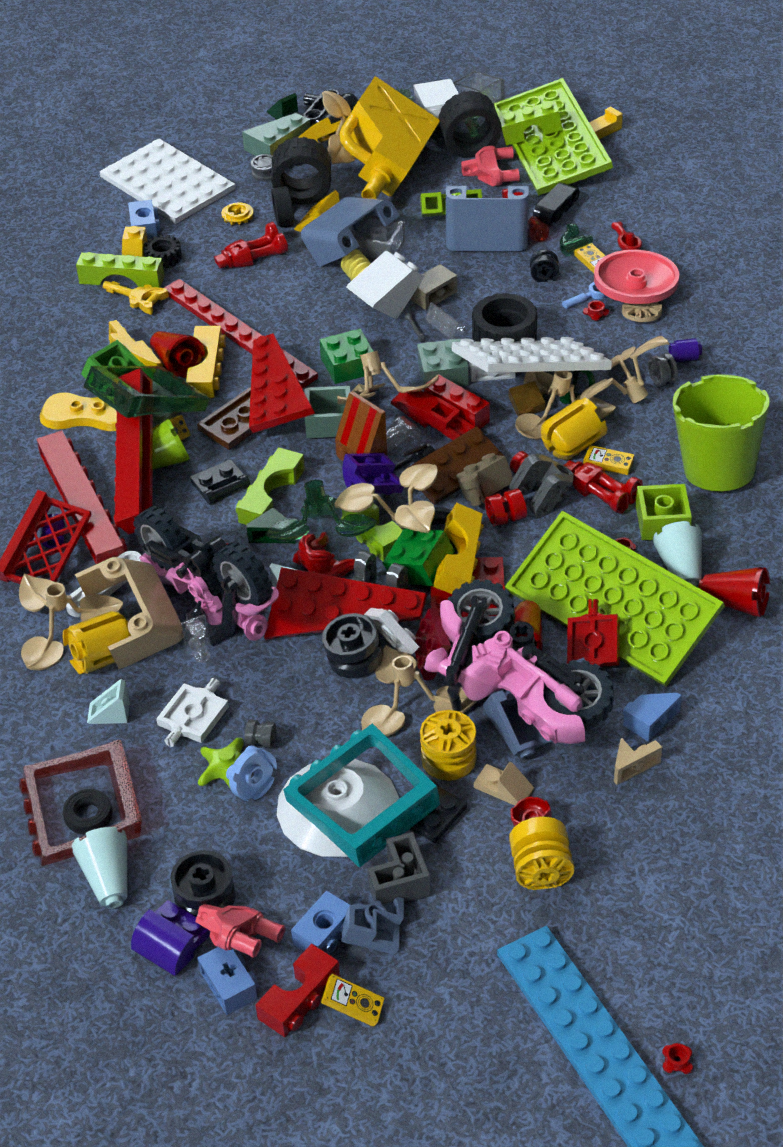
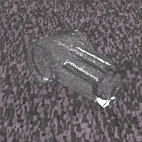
[386,416,421,453]

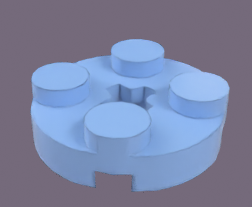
[226,745,277,801]

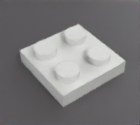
[364,608,419,654]

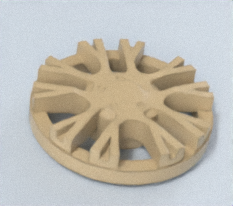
[622,302,662,322]

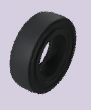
[63,789,112,834]

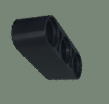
[533,182,580,226]

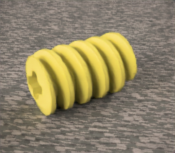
[341,249,371,281]

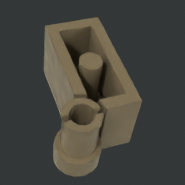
[456,453,513,506]

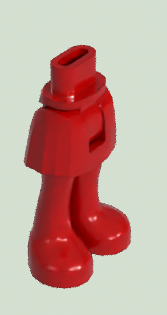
[214,222,288,269]
[563,460,643,514]

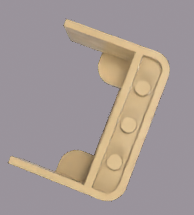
[75,557,184,669]

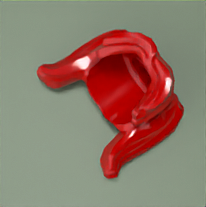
[293,532,355,578]

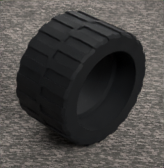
[438,91,502,158]
[271,137,331,205]
[472,293,538,342]

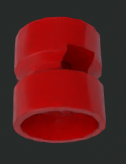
[485,489,527,527]

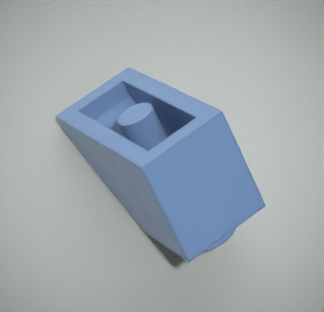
[623,693,682,742]

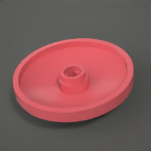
[594,250,679,304]

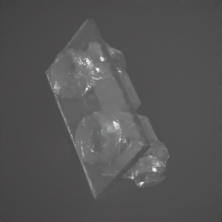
[425,302,466,339]
[181,614,210,663]

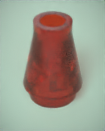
[528,216,549,242]

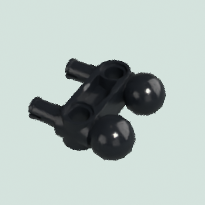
[287,89,359,136]

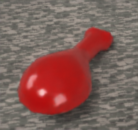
[611,221,642,251]

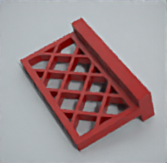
[0,490,92,584]

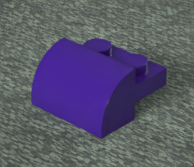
[342,453,404,495]
[131,900,211,976]

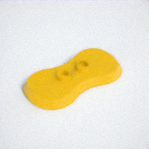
[40,392,117,431]

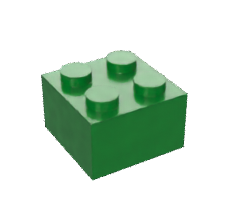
[319,328,374,384]
[382,528,455,586]

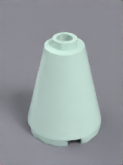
[653,521,702,587]
[72,827,127,909]

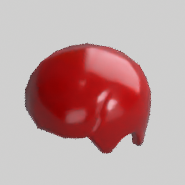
[510,797,552,827]

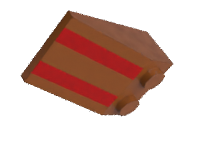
[335,391,388,461]

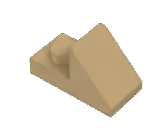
[614,738,662,785]
[474,762,534,805]

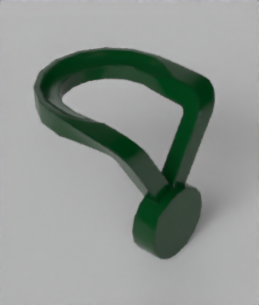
[560,370,595,404]

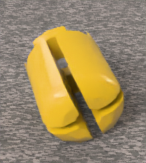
[541,397,607,460]
[62,611,131,674]

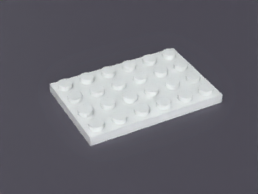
[100,139,236,224]
[452,337,612,373]

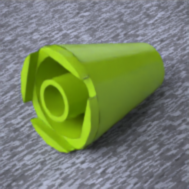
[152,418,190,470]

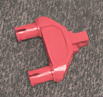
[461,146,520,186]
[196,904,285,958]

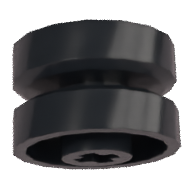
[322,613,383,679]
[170,850,236,917]

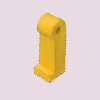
[589,106,623,139]

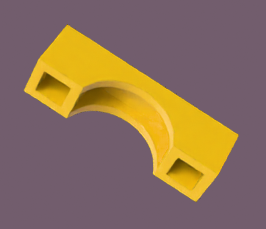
[186,326,226,398]
[433,502,484,594]

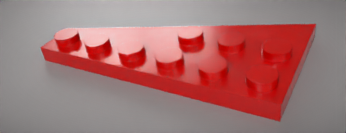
[249,333,315,433]
[264,567,427,640]

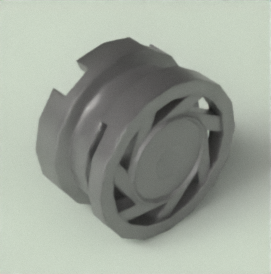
[251,154,273,182]
[648,352,678,387]

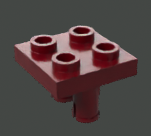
[414,608,453,680]

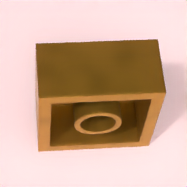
[508,381,545,417]

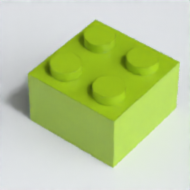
[636,484,692,540]

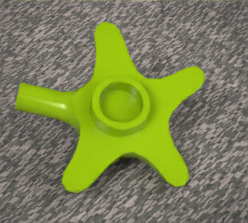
[198,737,244,788]

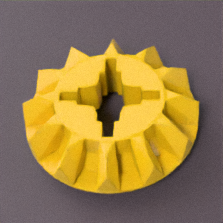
[221,202,254,225]

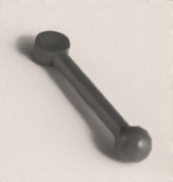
[405,313,424,342]

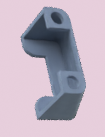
[446,186,529,251]
[301,197,400,267]

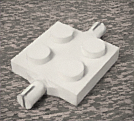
[157,678,229,747]

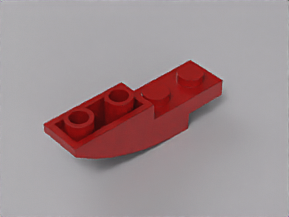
[390,391,475,440]

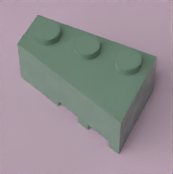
[242,113,310,156]

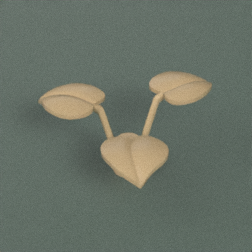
[322,91,355,164]
[580,336,670,403]
[337,351,439,404]
[515,371,616,439]
[335,464,438,533]
[19,574,123,671]
[361,645,477,736]

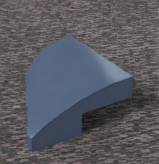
[341,897,404,954]

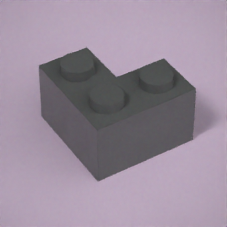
[367,832,431,904]

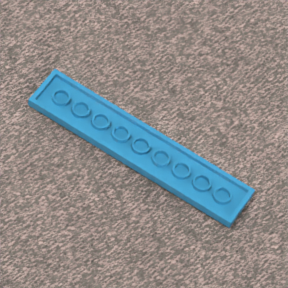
[497,925,704,1147]

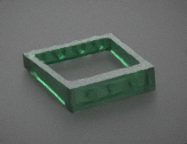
[83,366,210,418]

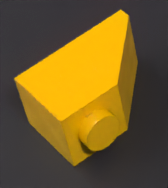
[122,226,148,257]

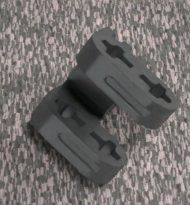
[509,454,574,518]
[352,550,409,590]

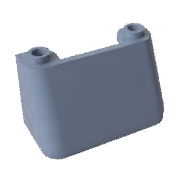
[483,658,611,759]

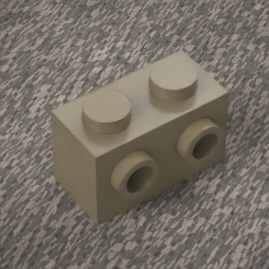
[410,264,457,310]

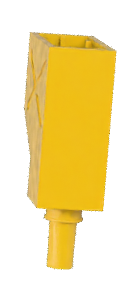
[339,76,440,199]

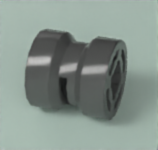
[244,719,276,748]

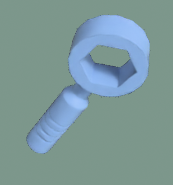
[562,282,607,309]

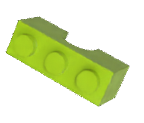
[499,100,563,146]
[420,189,482,217]
[341,502,403,561]

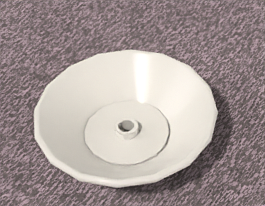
[277,759,399,857]

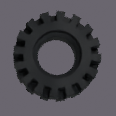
[144,235,182,269]

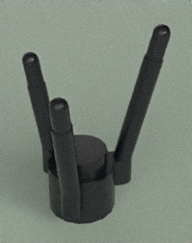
[394,442,435,471]

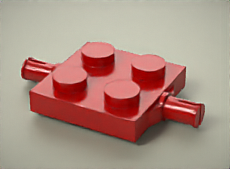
[567,599,620,667]

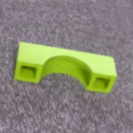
[76,252,164,288]
[236,447,305,525]

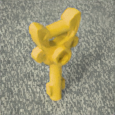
[103,281,169,315]

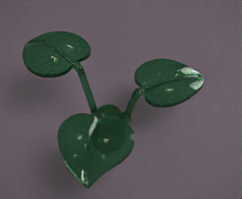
[265,479,377,542]

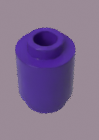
[668,338,702,362]
[40,513,65,548]

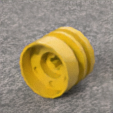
[420,710,477,781]
[509,817,574,890]

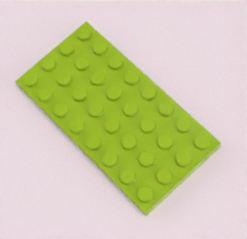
[494,78,613,196]
[505,511,725,687]

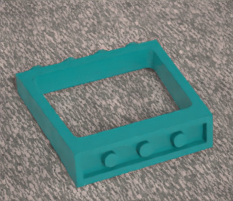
[283,723,440,868]

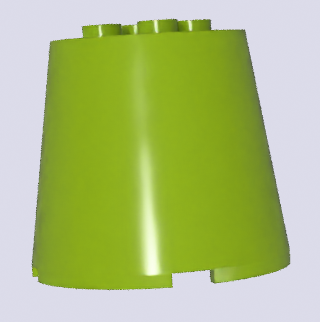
[673,374,770,491]

